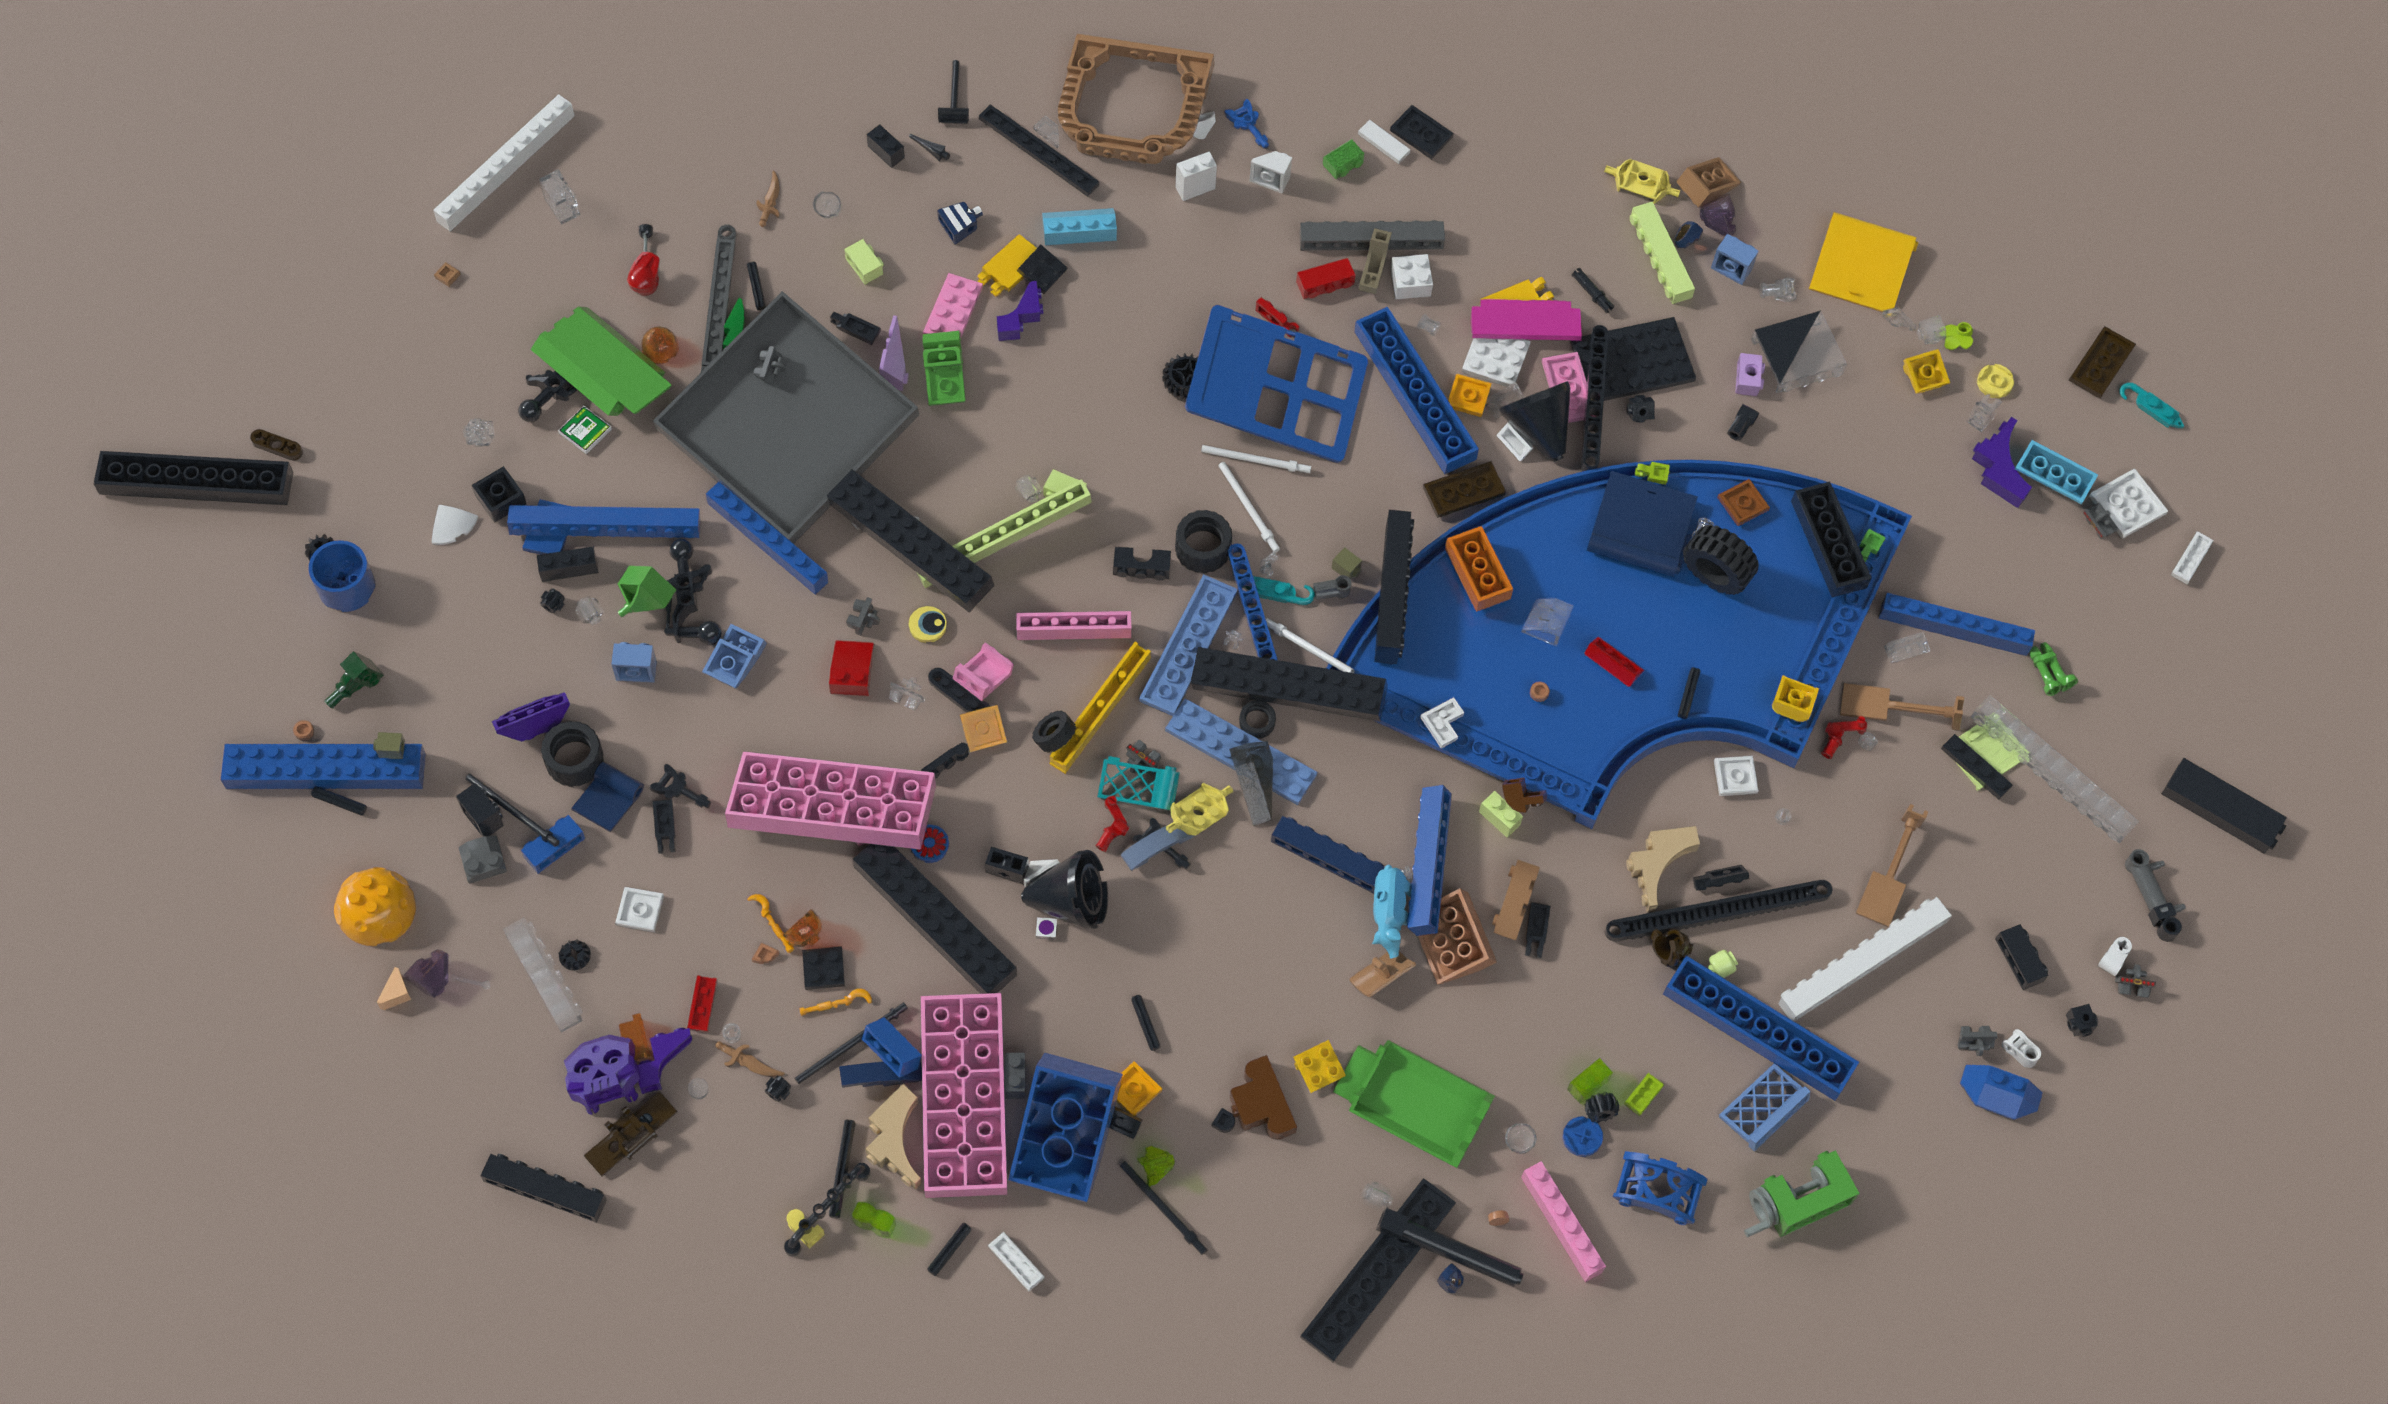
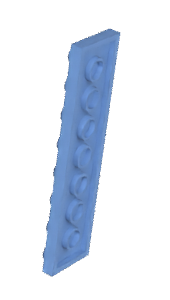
[1139,574,1238,716]
[1165,699,1318,805]

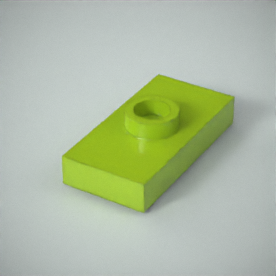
[1624,1073,1664,1116]

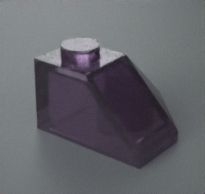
[1699,194,1736,236]
[403,949,449,998]

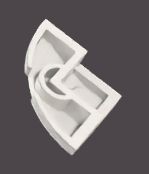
[431,505,478,545]

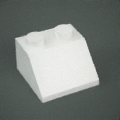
[1249,151,1292,193]

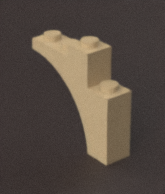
[1626,826,1700,913]
[866,1084,922,1189]

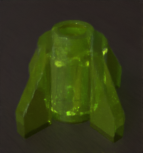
[1137,1146,1175,1187]

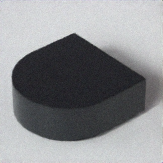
[1211,1108,1235,1133]

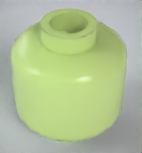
[1707,950,1738,978]

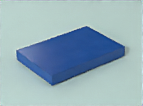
[522,499,568,555]

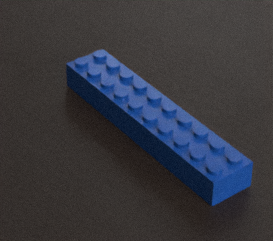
[1354,307,1479,475]
[221,744,426,789]
[1663,956,1859,1101]

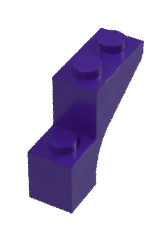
[997,281,1044,341]
[638,1028,692,1094]

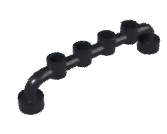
[784,1163,870,1257]

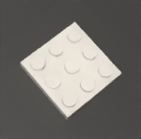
[1462,338,1531,389]
[2089,469,2168,539]

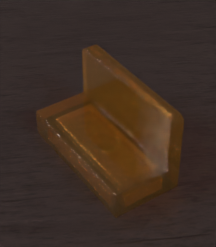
[619,1013,651,1060]

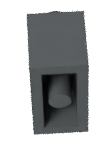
[1004,1053,1025,1099]

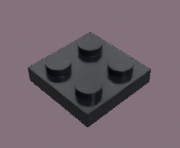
[1017,244,1068,294]
[802,946,845,990]

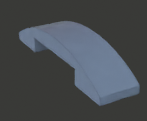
[1121,826,1195,871]

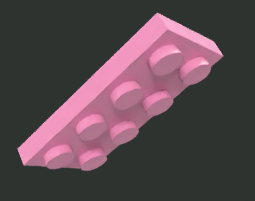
[923,273,983,337]
[1542,352,1596,423]

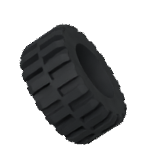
[1683,525,1759,595]

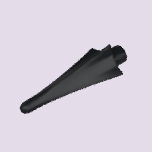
[909,134,950,162]

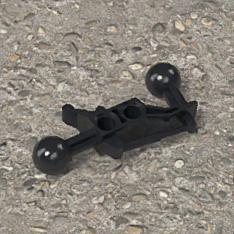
[518,370,578,422]
[664,539,722,645]

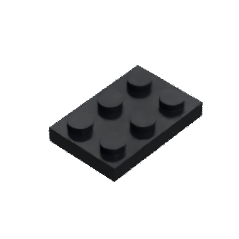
[1390,105,1454,160]

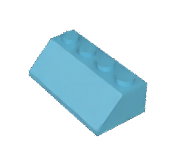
[1042,208,1117,245]
[2015,440,2098,504]

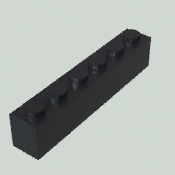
[480,1153,607,1223]

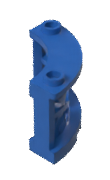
[1613,1151,1708,1225]

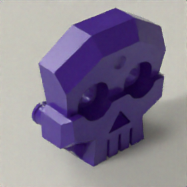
[564,1035,640,1115]

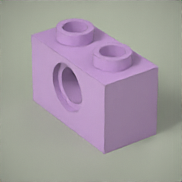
[1735,353,1765,396]

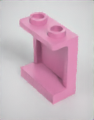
[953,643,1014,701]

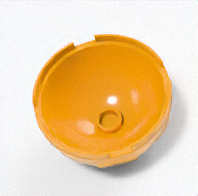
[334,867,416,946]

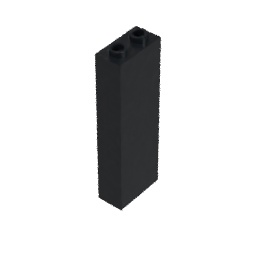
[2161,758,2287,854]

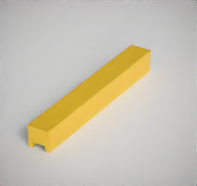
[1049,642,1151,774]

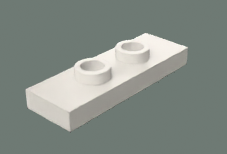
[2171,531,2214,584]
[988,1232,1045,1292]

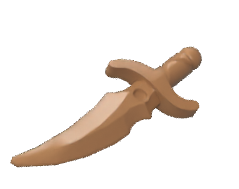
[756,171,779,227]
[716,1041,785,1076]

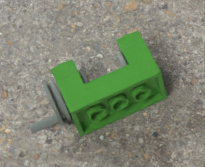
[1744,1150,1860,1238]

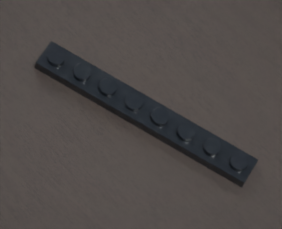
[979,104,1099,197]

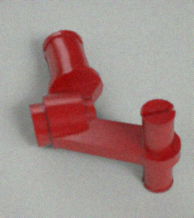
[1821,716,1867,759]
[1095,796,1130,852]

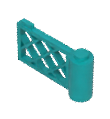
[1097,756,1180,810]

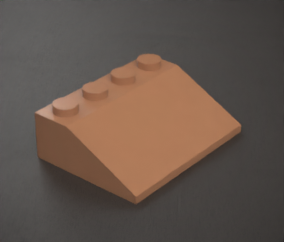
[1418,888,1497,985]

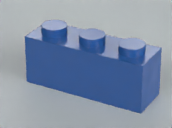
[521,815,585,874]
[862,1017,922,1078]

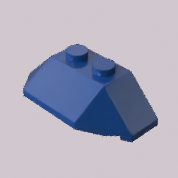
[1960,1065,2043,1120]

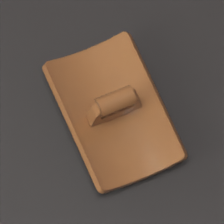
[1350,951,1416,997]

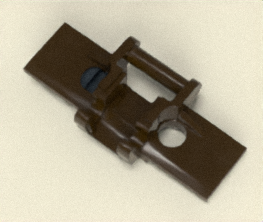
[584,1091,678,1177]

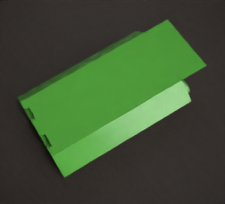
[530,306,672,416]
[1333,1040,1495,1168]

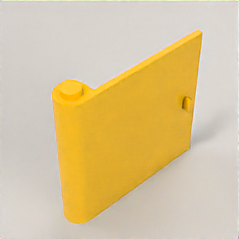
[1809,212,1919,315]

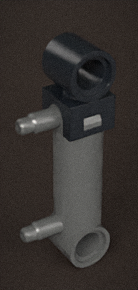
[2125,849,2186,942]

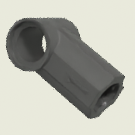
[1313,575,1351,600]

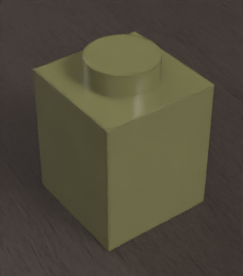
[1331,547,1362,579]
[373,732,405,759]

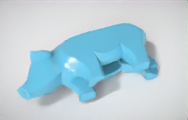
[1372,865,1411,959]

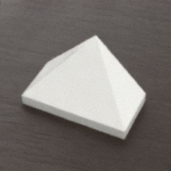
[1193,111,1216,139]
[1496,422,1533,461]
[1024,859,1060,887]

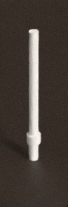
[1201,445,1312,473]
[1219,462,1280,553]
[1266,618,1354,673]

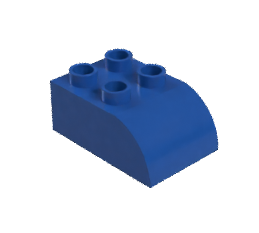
[1008,1053,1123,1202]

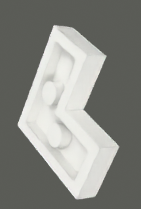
[1421,698,1464,748]

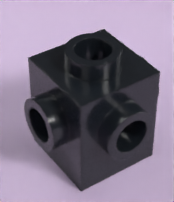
[1626,395,1655,423]
[2066,1004,2098,1037]

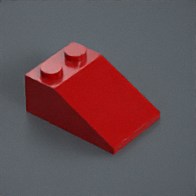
[829,640,874,696]

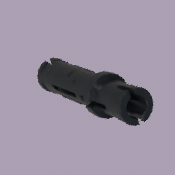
[1572,268,1615,314]

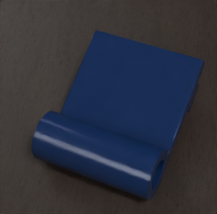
[571,762,644,832]

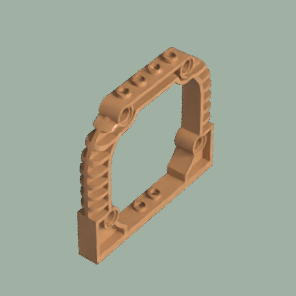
[1058,34,1215,164]

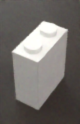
[1176,152,1217,201]

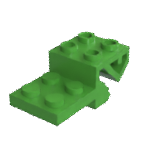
[923,331,966,406]

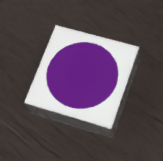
[1036,917,1057,940]

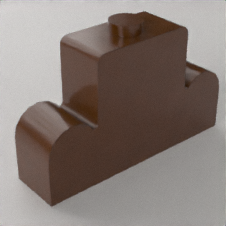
[1230,1055,1297,1140]

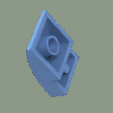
[702,624,767,689]

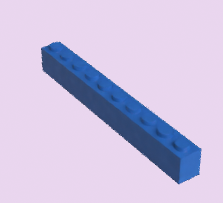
[507,505,701,538]

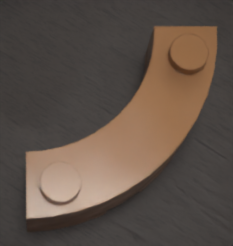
[1492,860,1540,940]

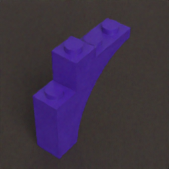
[1972,417,2032,508]

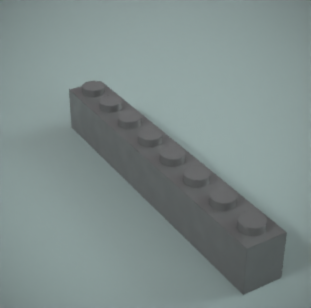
[1299,220,1445,251]

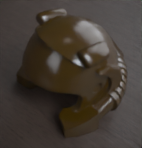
[1651,929,1694,967]

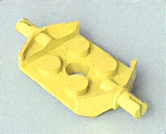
[1604,159,1681,204]
[1166,783,1233,836]

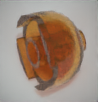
[641,326,679,364]
[783,909,822,947]

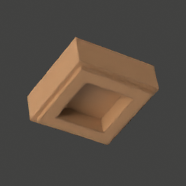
[434,262,461,287]

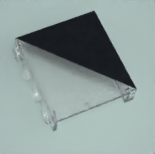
[1751,310,1847,393]

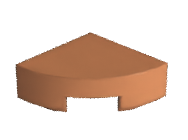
[752,943,779,964]

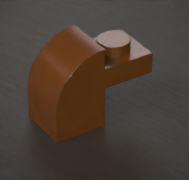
[1502,777,1547,813]

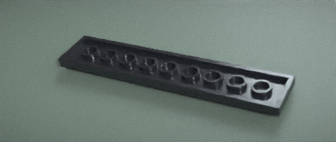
[1300,1178,1456,1363]

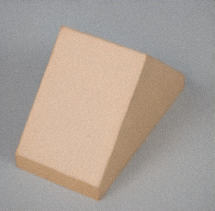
[377,967,411,1010]

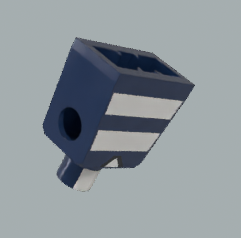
[937,202,983,245]

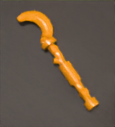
[747,894,794,953]
[799,988,872,1016]

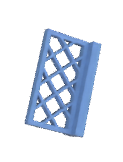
[1719,1063,1811,1152]

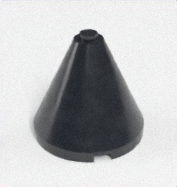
[1499,381,1571,462]
[1021,850,1108,930]

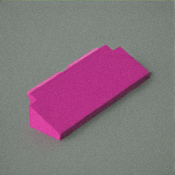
[1470,299,1582,340]

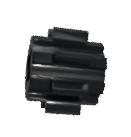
[540,588,565,613]
[764,1075,791,1102]

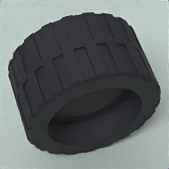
[1175,510,1232,573]
[541,721,604,787]

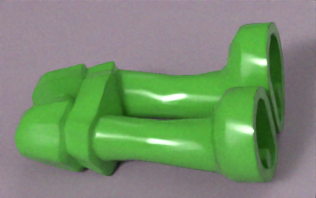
[2029,642,2079,696]

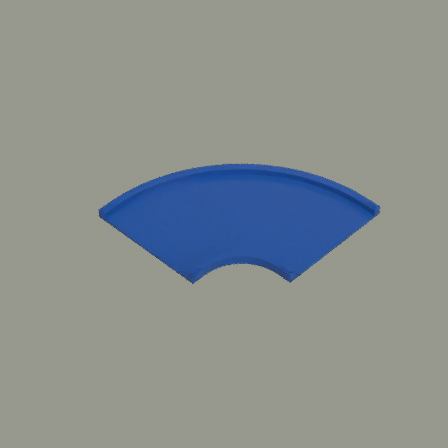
[1326,460,1912,829]

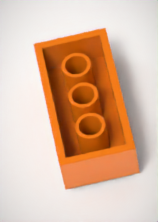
[1445,526,1513,612]

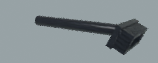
[938,60,969,124]

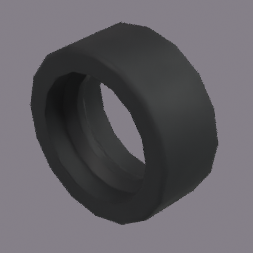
[1239,700,1276,739]

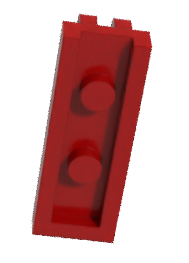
[687,975,718,1032]

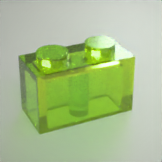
[1567,1058,1613,1104]

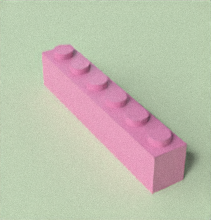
[1016,611,1131,640]
[1521,1161,1606,1282]

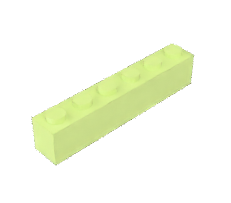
[1630,201,1695,304]

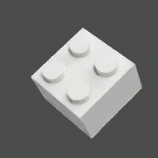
[1390,254,1433,299]

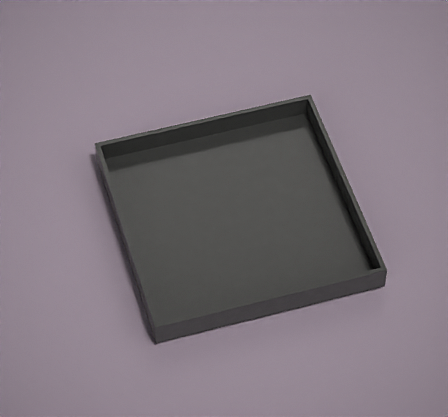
[653,291,920,544]

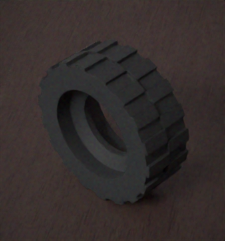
[1032,710,1076,753]

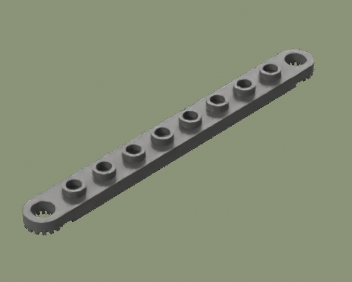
[700,224,737,373]

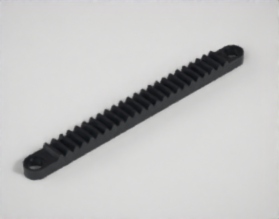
[1605,880,1833,942]

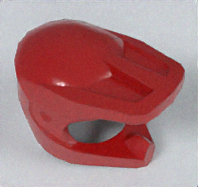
[627,252,660,296]

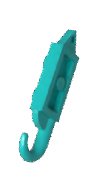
[2120,383,2184,429]
[1244,576,1315,605]

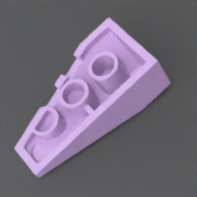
[879,316,909,391]

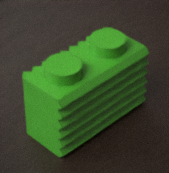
[1323,139,1364,179]

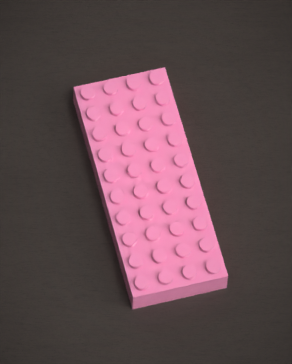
[725,752,936,849]
[921,993,1007,1198]

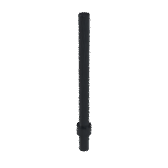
[1120,1161,1208,1255]

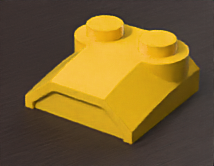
[1903,349,1950,394]
[1772,675,1819,722]

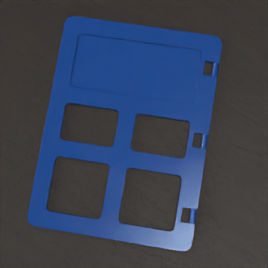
[1185,305,1368,463]

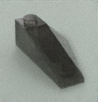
[1229,741,1274,826]

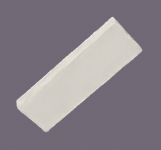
[1358,120,1410,164]

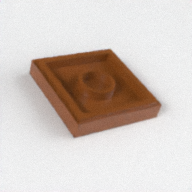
[1717,479,1770,526]

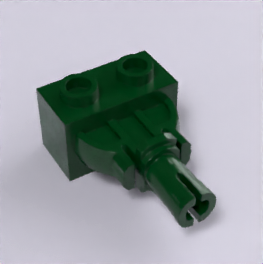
[324,651,384,709]

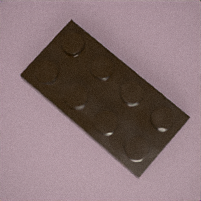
[2068,326,2136,399]
[1423,461,1506,518]

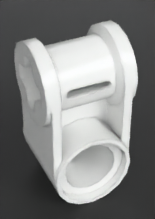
[2098,937,2132,976]
[2002,1029,2041,1068]

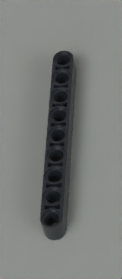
[1581,325,1608,472]

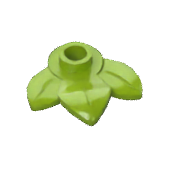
[1938,322,1973,350]

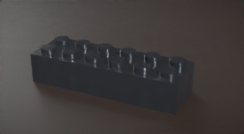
[1791,481,1872,598]

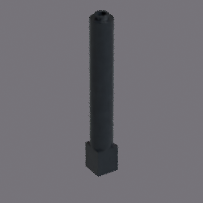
[1376,1208,1524,1287]

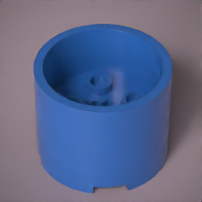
[309,540,376,612]

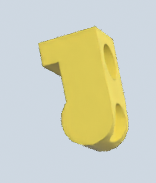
[787,1209,825,1249]

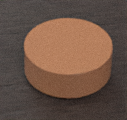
[1530,682,1550,702]
[293,720,314,741]
[1488,1210,1509,1226]

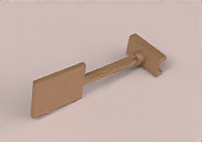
[1840,683,1964,730]
[1856,804,1928,927]

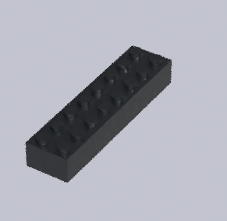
[1374,509,1414,665]

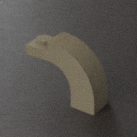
[1358,228,1392,294]

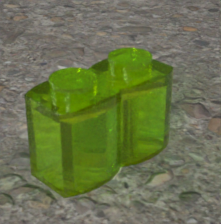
[852,1202,896,1238]

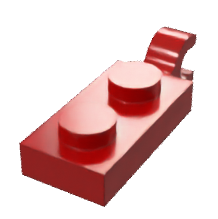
[1255,297,1299,338]

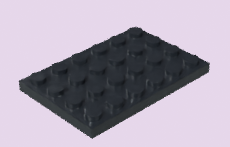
[1570,317,1696,401]

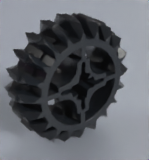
[1162,353,1198,400]

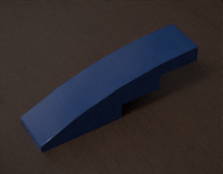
[839,1061,922,1088]

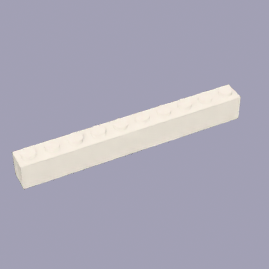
[433,94,575,231]
[1778,897,1952,1021]

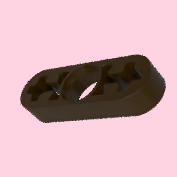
[250,429,303,461]

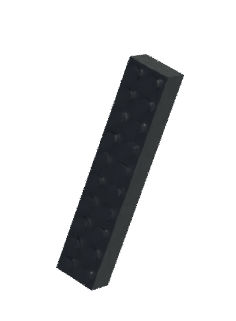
[93,451,294,505]
[827,469,995,613]
[1190,647,1388,722]
[852,844,1017,994]

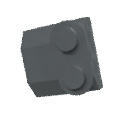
[459,836,507,884]

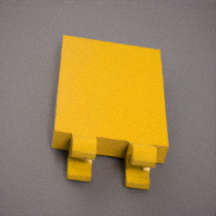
[977,234,1037,297]
[1480,277,1554,301]

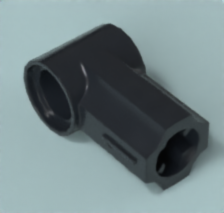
[1727,404,1760,441]

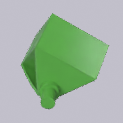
[618,566,676,617]

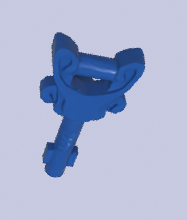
[1225,99,1269,149]

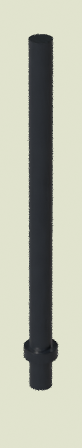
[465,774,560,847]
[794,1002,908,1084]

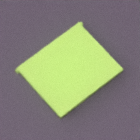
[1957,714,2030,791]

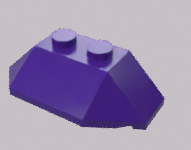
[492,692,570,742]

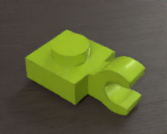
[1635,462,1670,485]

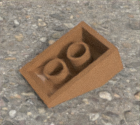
[1677,157,1741,208]

